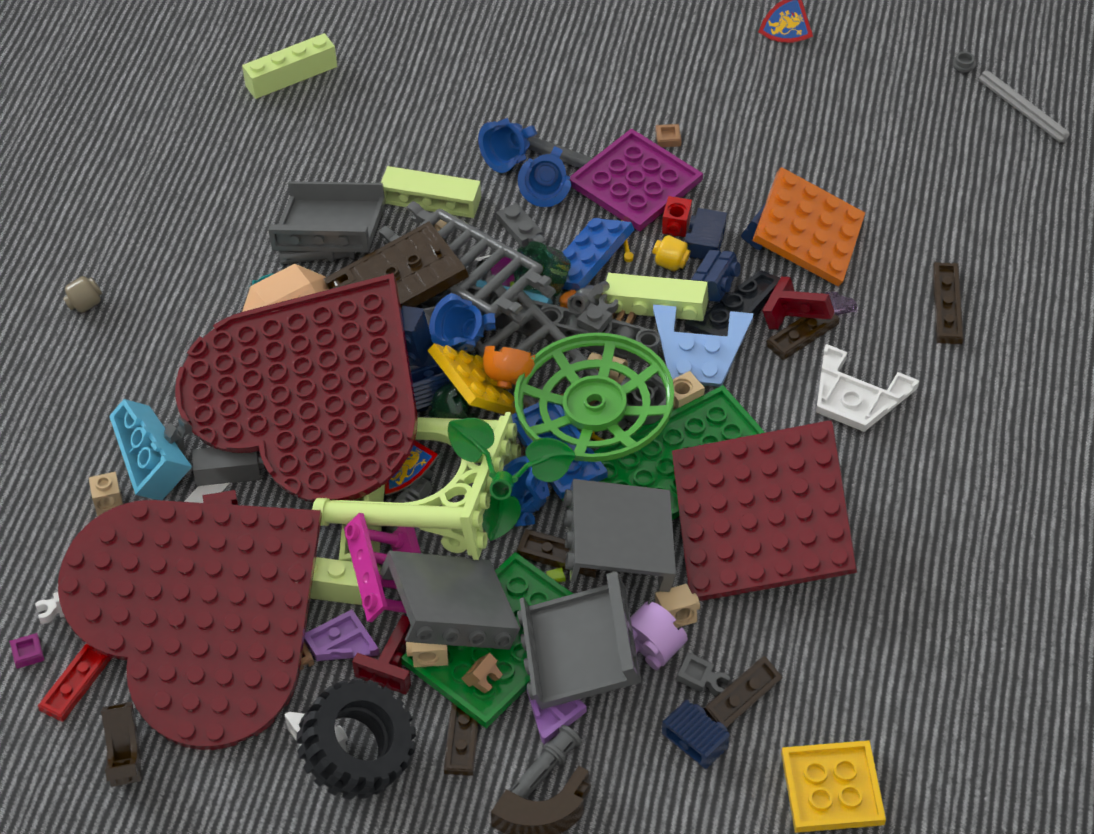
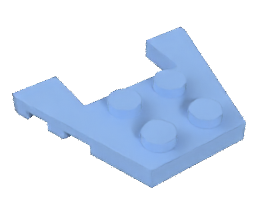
[653,304,753,387]

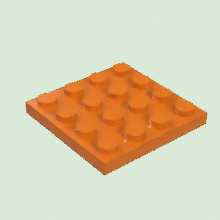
[752,167,865,287]

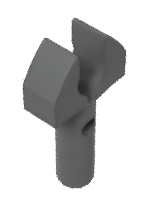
[164,417,192,456]

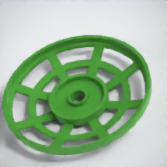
[514,332,675,462]

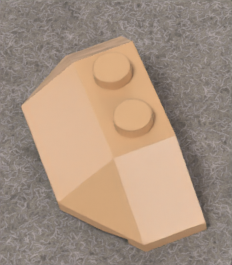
[242,264,329,312]

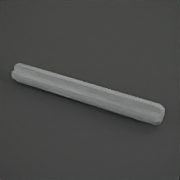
[979,71,1070,142]

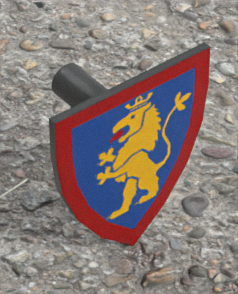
[758,0,814,43]
[385,441,440,496]

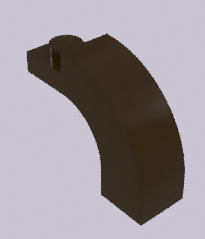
[101,701,142,787]
[490,766,591,834]

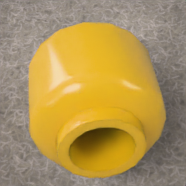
[652,235,691,271]

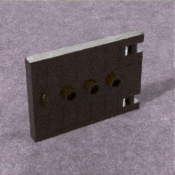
[324,221,469,308]

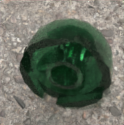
[429,382,475,419]

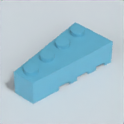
[109,399,192,500]

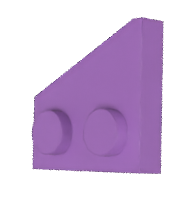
[304,609,379,661]
[526,685,587,745]

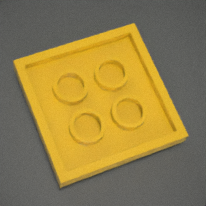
[428,343,516,415]
[781,740,886,833]

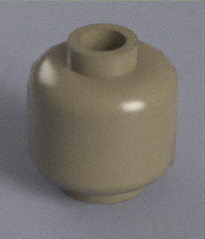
[63,276,103,313]

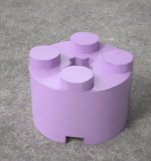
[630,601,688,670]

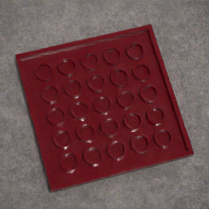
[672,420,857,601]

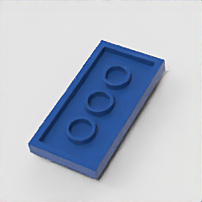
[542,218,634,291]
[512,402,608,499]

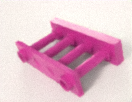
[344,513,421,622]

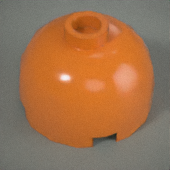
[483,346,536,389]

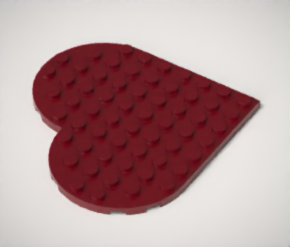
[175,273,418,503]
[58,500,322,750]

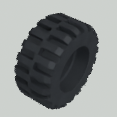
[296,679,416,799]

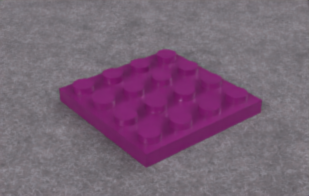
[570,128,703,232]

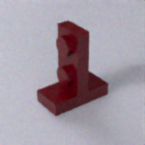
[762,276,835,330]
[352,615,411,695]

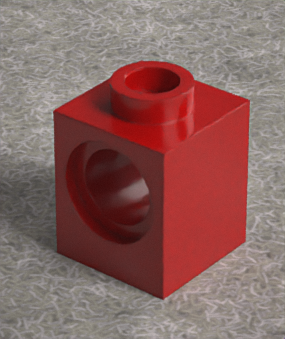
[662,196,692,237]

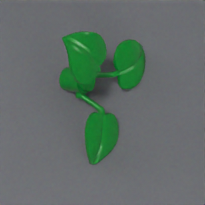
[448,418,576,541]

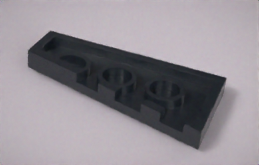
[684,270,780,336]

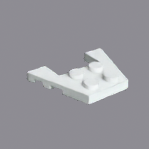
[816,344,919,432]

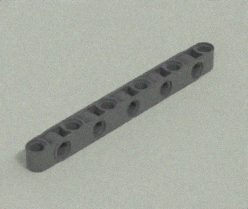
[416,282,660,363]

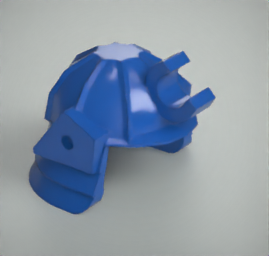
[478,118,537,173]
[518,146,571,207]
[429,293,495,351]
[503,456,550,527]

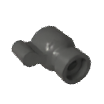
[567,281,610,315]

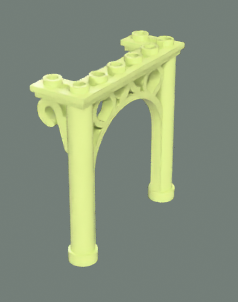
[312,412,521,560]

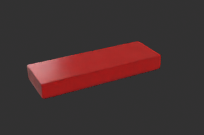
[38,644,112,722]

